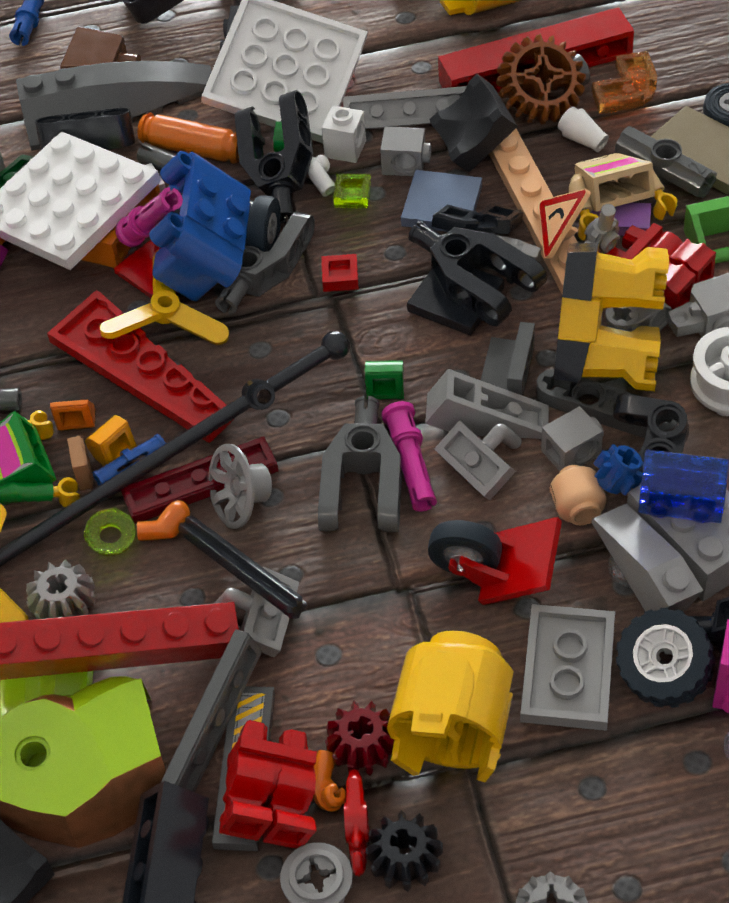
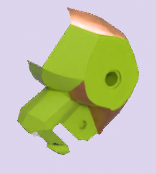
[0,671,166,848]

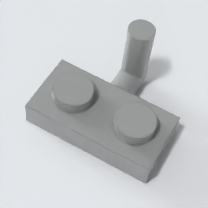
[434,420,522,500]
[214,567,299,657]

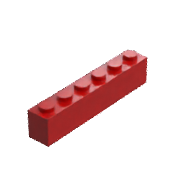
[438,7,634,93]
[0,602,239,680]

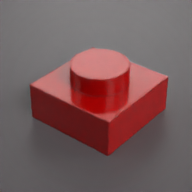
[321,254,359,292]

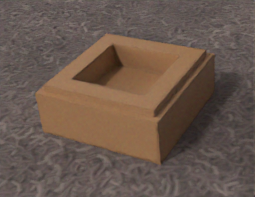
[67,436,94,491]

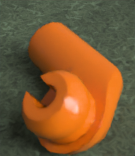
[137,500,190,541]

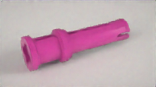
[115,187,183,247]
[381,401,437,512]

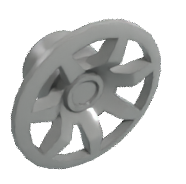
[209,444,272,529]

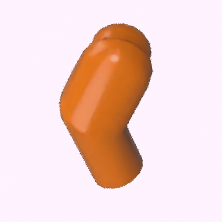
[313,750,346,812]

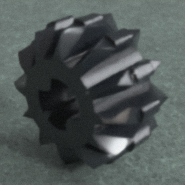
[366,810,443,892]

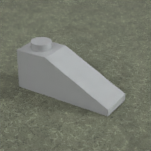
[425,369,549,439]
[591,503,703,611]

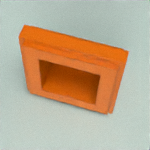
[50,400,95,430]

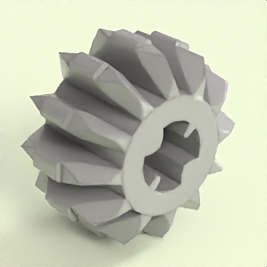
[26,559,96,619]

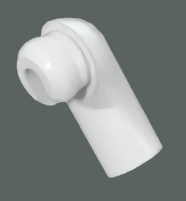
[308,155,337,197]

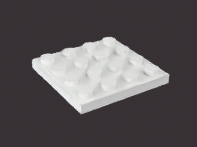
[201,0,368,143]
[0,131,162,270]

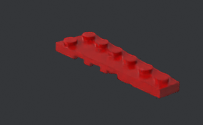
[47,290,234,443]

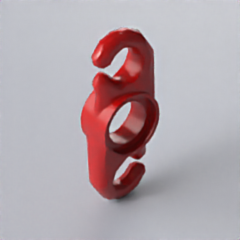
[344,769,369,877]

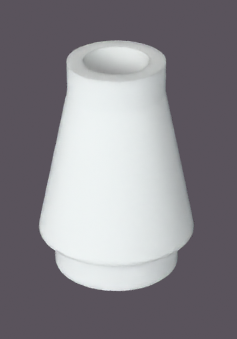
[558,106,609,152]

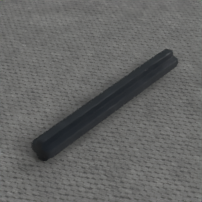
[178,516,307,619]

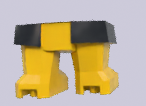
[554,243,669,391]

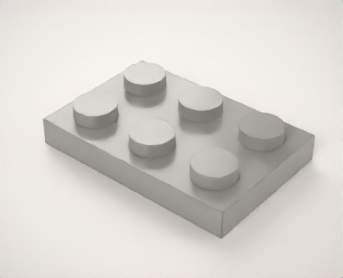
[520,604,615,731]

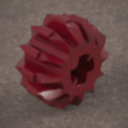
[325,700,394,776]

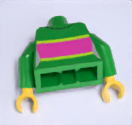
[0,410,80,507]

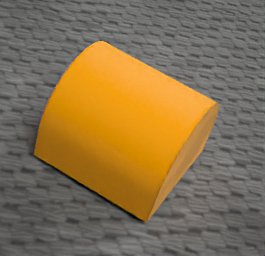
[85,415,137,466]

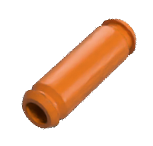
[137,112,239,164]

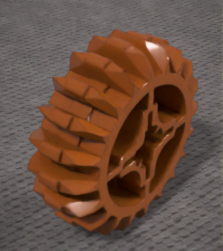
[496,34,586,125]

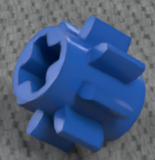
[593,444,645,495]

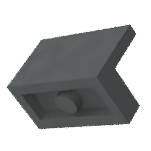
[481,322,535,396]

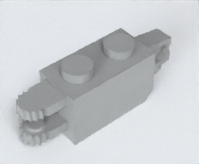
[667,273,729,337]

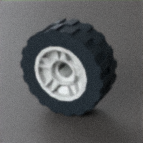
[616,608,715,708]

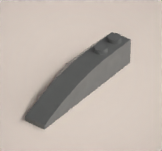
[16,61,212,151]

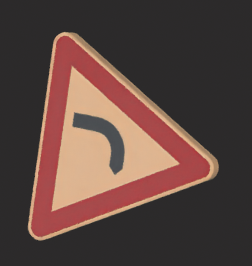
[539,189,591,260]

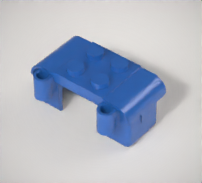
[149,151,251,301]

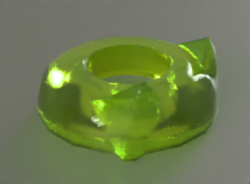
[83,507,136,557]

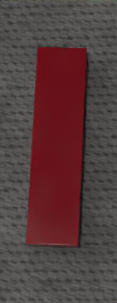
[121,436,279,525]

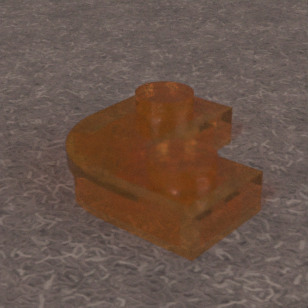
[591,51,657,114]

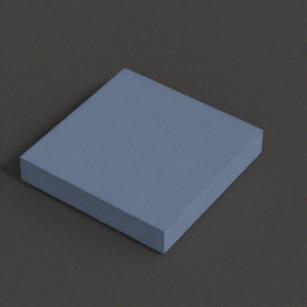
[401,170,482,232]

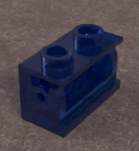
[638,450,729,523]

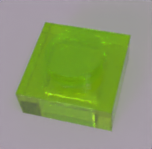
[333,174,371,208]

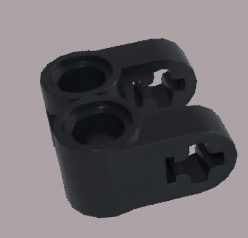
[605,394,689,483]

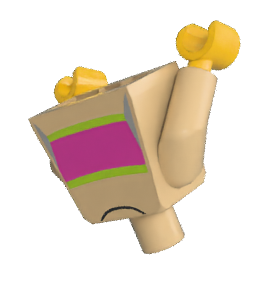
[569,153,677,240]

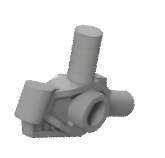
[584,204,621,254]

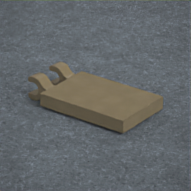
[650,106,729,195]

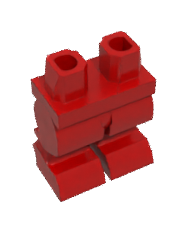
[605,223,716,310]
[219,720,317,849]

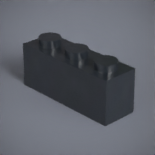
[122,781,209,903]

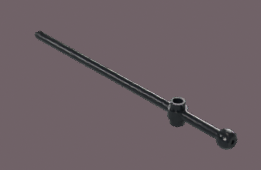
[0,330,350,567]

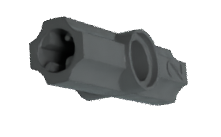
[615,126,717,199]

